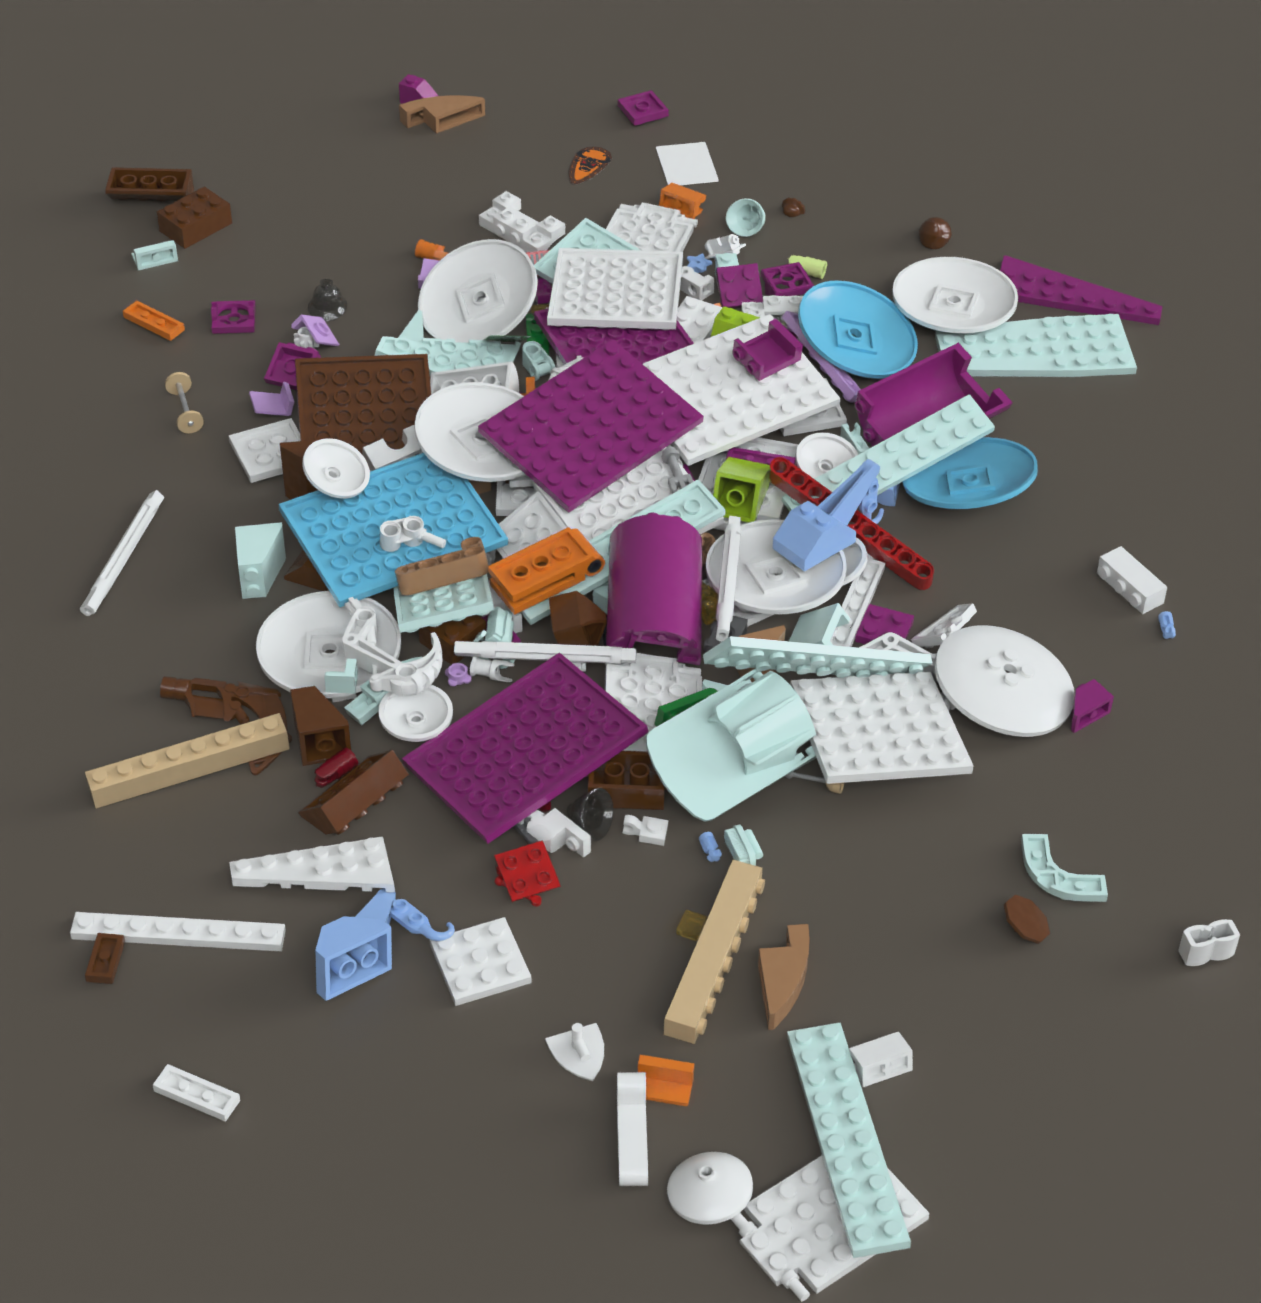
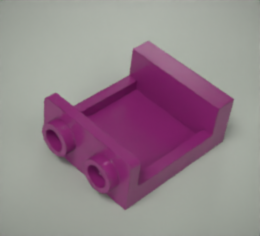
[732,319,803,381]

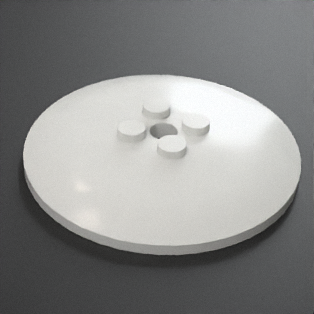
[418,239,538,343]
[892,257,1018,333]
[415,382,525,482]
[706,519,847,614]
[256,591,401,698]
[934,625,1075,737]

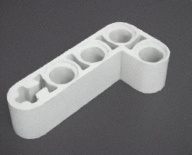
[617,1072,648,1186]

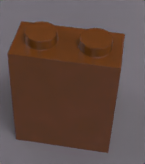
[290,686,351,766]

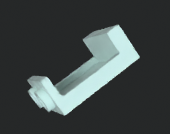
[789,603,850,646]

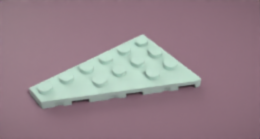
[375,336,521,377]

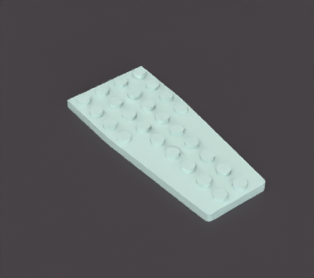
[935,314,1137,377]

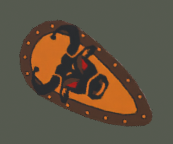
[569,146,612,185]

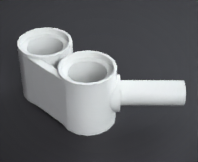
[380,516,446,552]

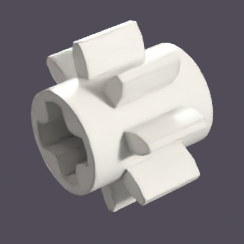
[294,327,319,349]

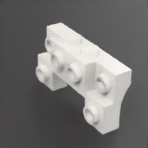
[479,191,565,252]
[741,295,803,328]

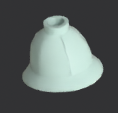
[726,198,765,237]

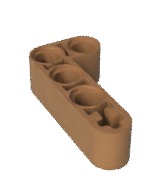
[395,537,489,595]

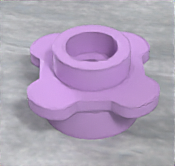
[445,663,471,686]

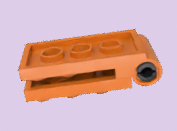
[488,527,605,615]

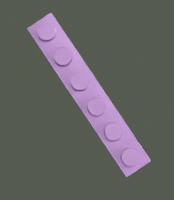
[782,311,861,403]

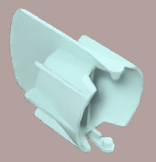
[646,668,816,822]

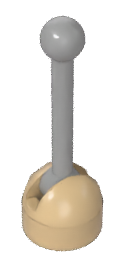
[785,771,844,794]

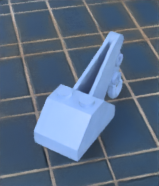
[773,459,884,571]
[315,888,455,1001]

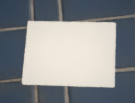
[656,142,719,185]

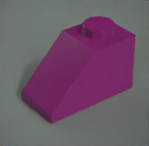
[399,74,438,104]
[1071,679,1114,733]

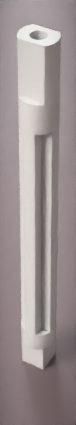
[80,490,164,616]
[716,516,741,642]
[454,641,637,664]

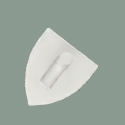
[545,1023,604,1081]

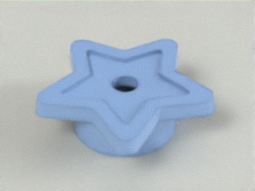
[687,254,712,273]

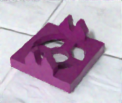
[761,262,814,296]
[211,300,256,334]

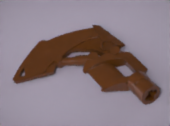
[160,676,292,776]

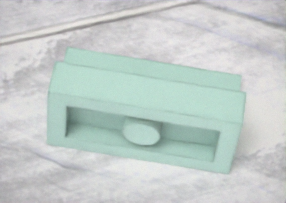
[131,240,178,270]

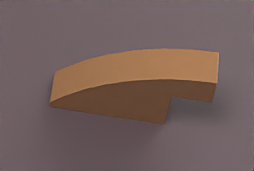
[399,95,485,134]
[758,924,810,1030]

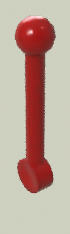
[494,876,542,907]

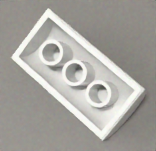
[430,361,519,395]

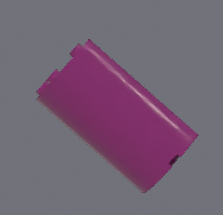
[855,342,1013,446]
[606,512,702,665]

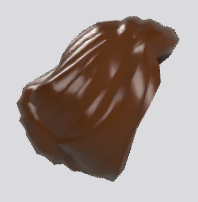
[919,217,952,249]

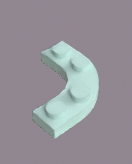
[1021,834,1108,902]

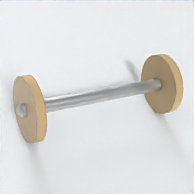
[165,372,204,434]

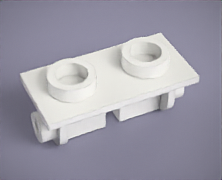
[705,234,746,260]

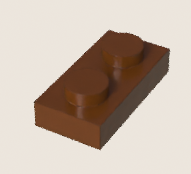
[85,933,125,984]

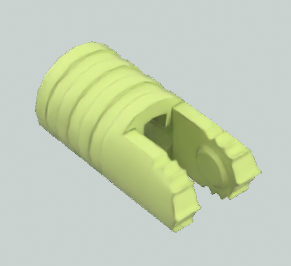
[788,255,827,279]

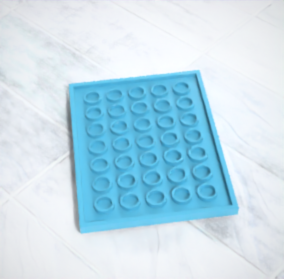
[279,453,508,607]

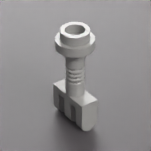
[661,447,693,494]

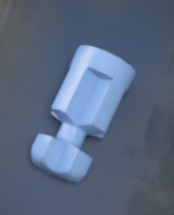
[1158,611,1176,639]
[699,832,722,862]

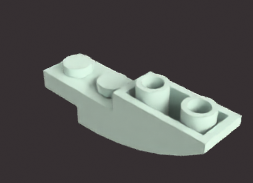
[344,656,422,726]

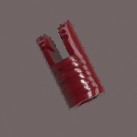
[314,747,358,788]

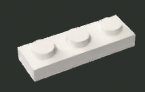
[153,1064,240,1122]

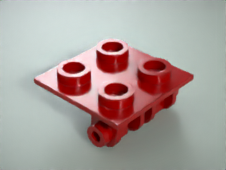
[494,840,561,902]

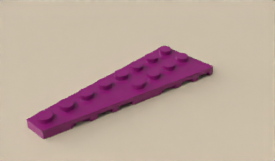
[1000,255,1163,325]

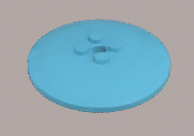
[798,281,918,379]
[903,437,1038,509]

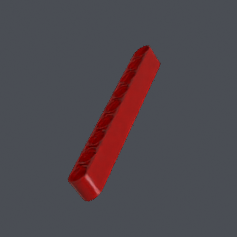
[769,457,934,590]

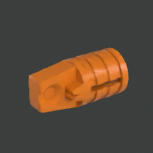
[415,239,449,261]

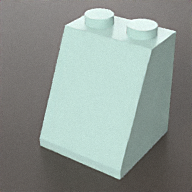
[235,522,286,599]

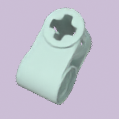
[522,341,555,381]

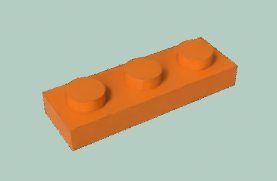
[122,301,185,341]

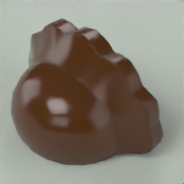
[782,197,805,217]

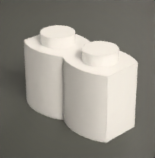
[1178,919,1240,966]

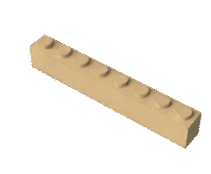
[85,713,289,808]
[664,860,765,1044]

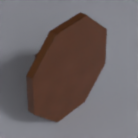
[1003,894,1050,944]

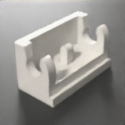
[849,1031,913,1087]

